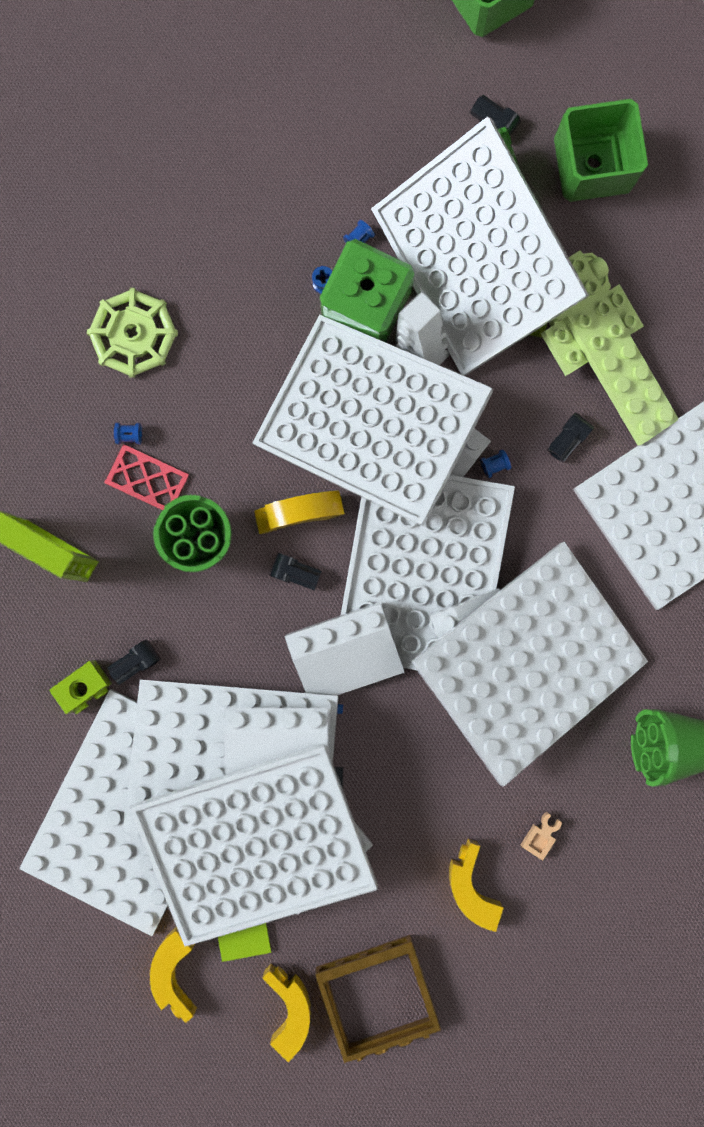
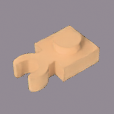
[521,812,562,861]

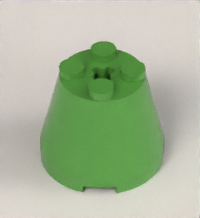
[153,495,232,572]
[631,709,704,786]

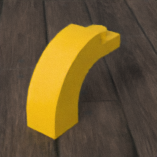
[254,490,344,534]
[449,838,504,932]
[150,926,197,1023]
[262,963,311,1062]

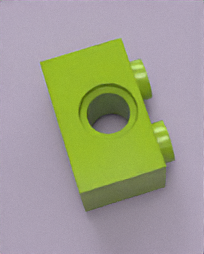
[49,660,112,714]

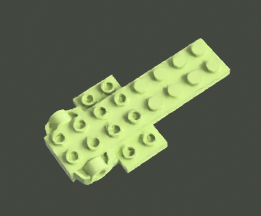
[541,250,678,445]

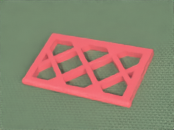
[104,444,189,510]

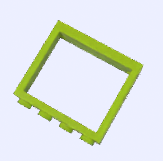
[0,510,99,582]

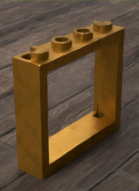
[315,935,441,1063]

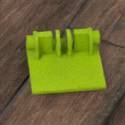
[218,923,271,962]

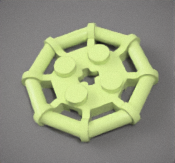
[87,288,178,378]

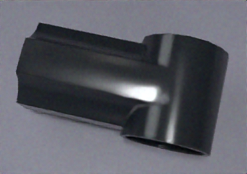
[470,94,521,136]
[547,412,595,463]
[269,553,322,591]
[107,639,161,685]

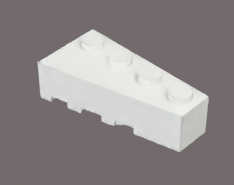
[395,292,449,365]

